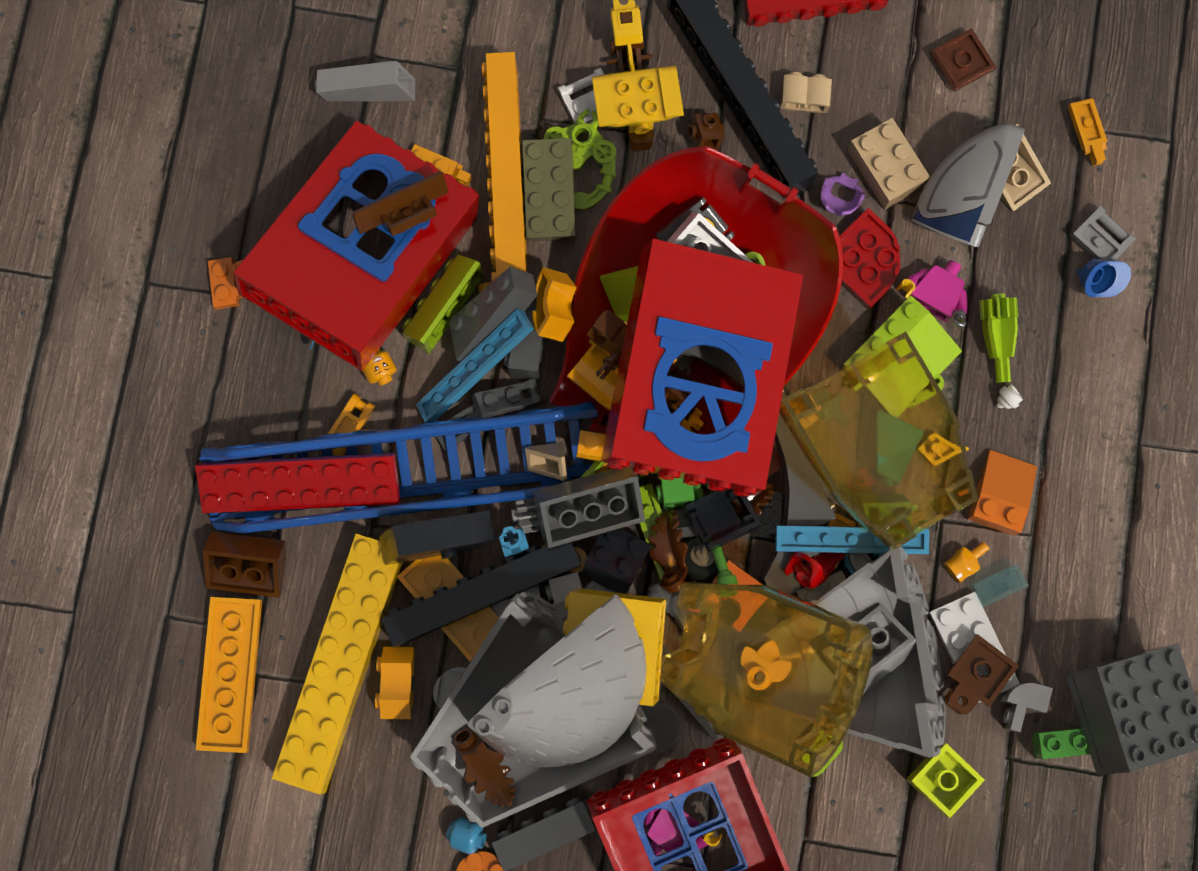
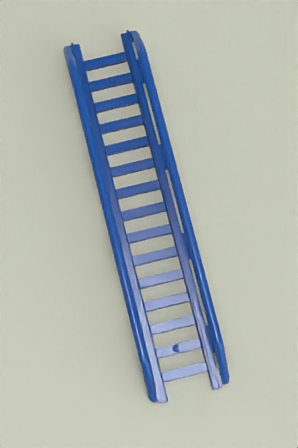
[199,402,598,533]

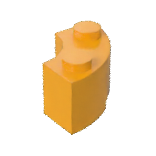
[532,267,577,342]
[375,647,414,719]

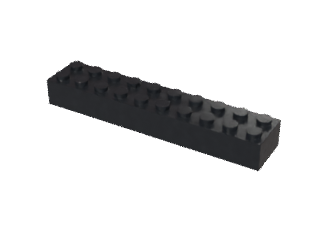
[667,0,818,198]

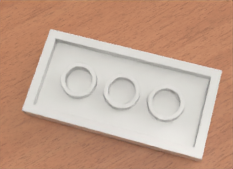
[928,592,1020,703]

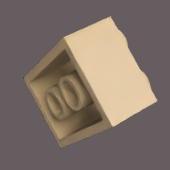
[847,118,930,210]

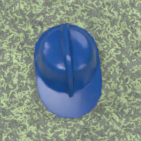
[1076,259,1131,297]

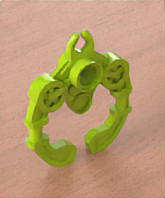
[544,109,617,211]

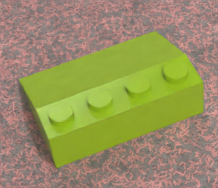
[841,296,962,418]

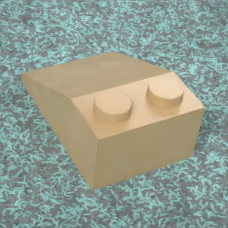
[1001,122,1051,211]

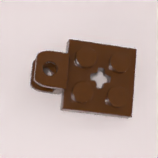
[944,634,1019,715]

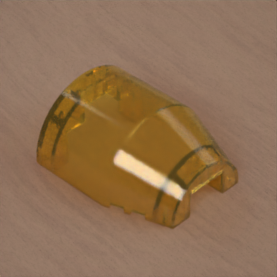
[779,332,978,550]
[660,582,873,777]

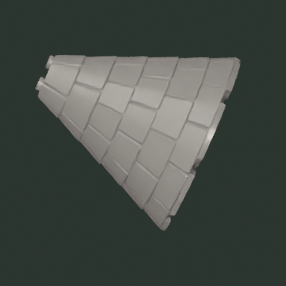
[732,545,946,758]
[467,594,647,767]

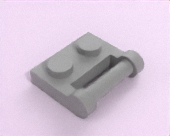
[1071,206,1137,261]

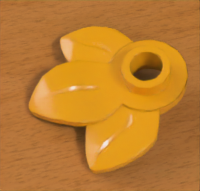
[741,641,792,690]

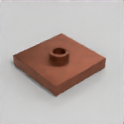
[930,28,996,92]

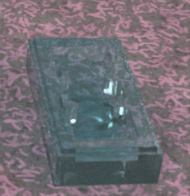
[971,564,1029,607]

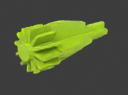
[979,293,1018,383]

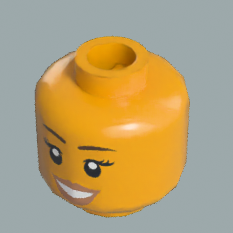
[363,349,397,386]

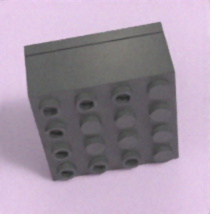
[1065,644,1198,775]

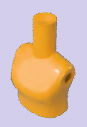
[943,542,989,584]

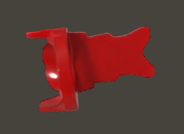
[783,552,846,589]

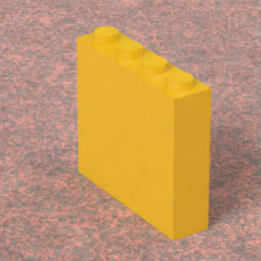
[563,588,666,706]

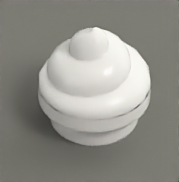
[997,384,1023,409]

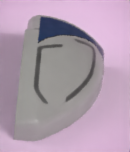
[911,123,1025,247]

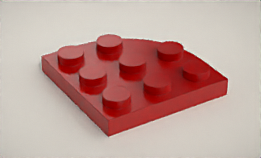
[839,208,901,309]

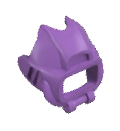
[821,172,865,216]

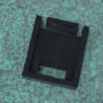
[684,489,762,552]

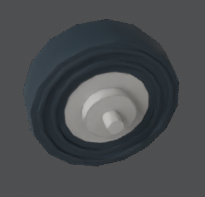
[685,537,724,581]

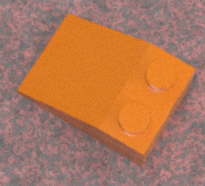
[967,450,1037,536]

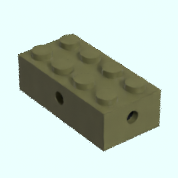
[522,138,577,241]

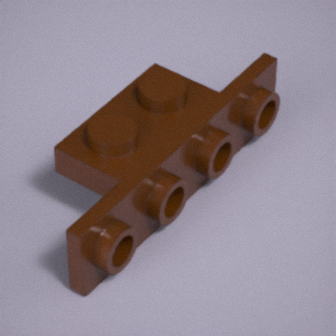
[352,171,449,236]

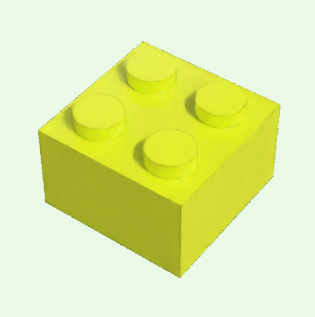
[906,743,985,818]

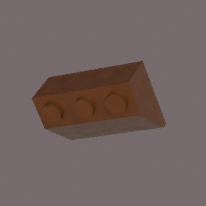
[203,531,286,598]

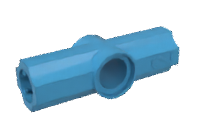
[498,526,529,558]

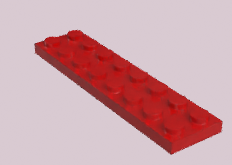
[195,453,400,513]

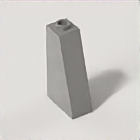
[315,61,415,102]

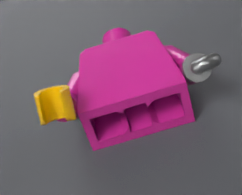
[896,260,968,327]
[643,808,722,855]

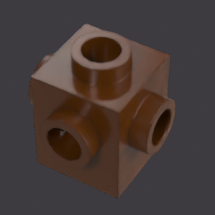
[688,113,725,151]

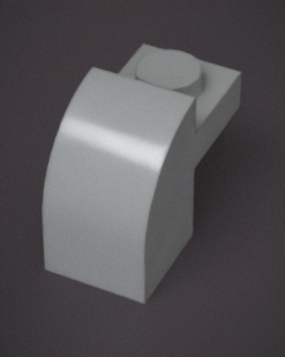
[1001,683,1053,732]

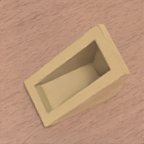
[525,442,567,481]

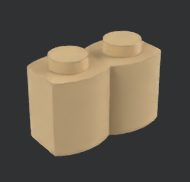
[780,72,832,113]

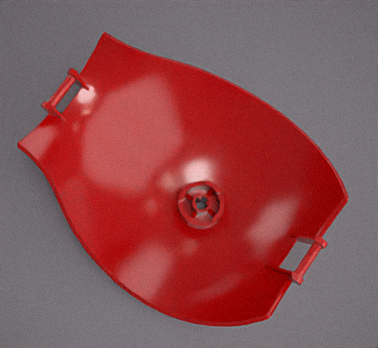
[549,146,843,435]

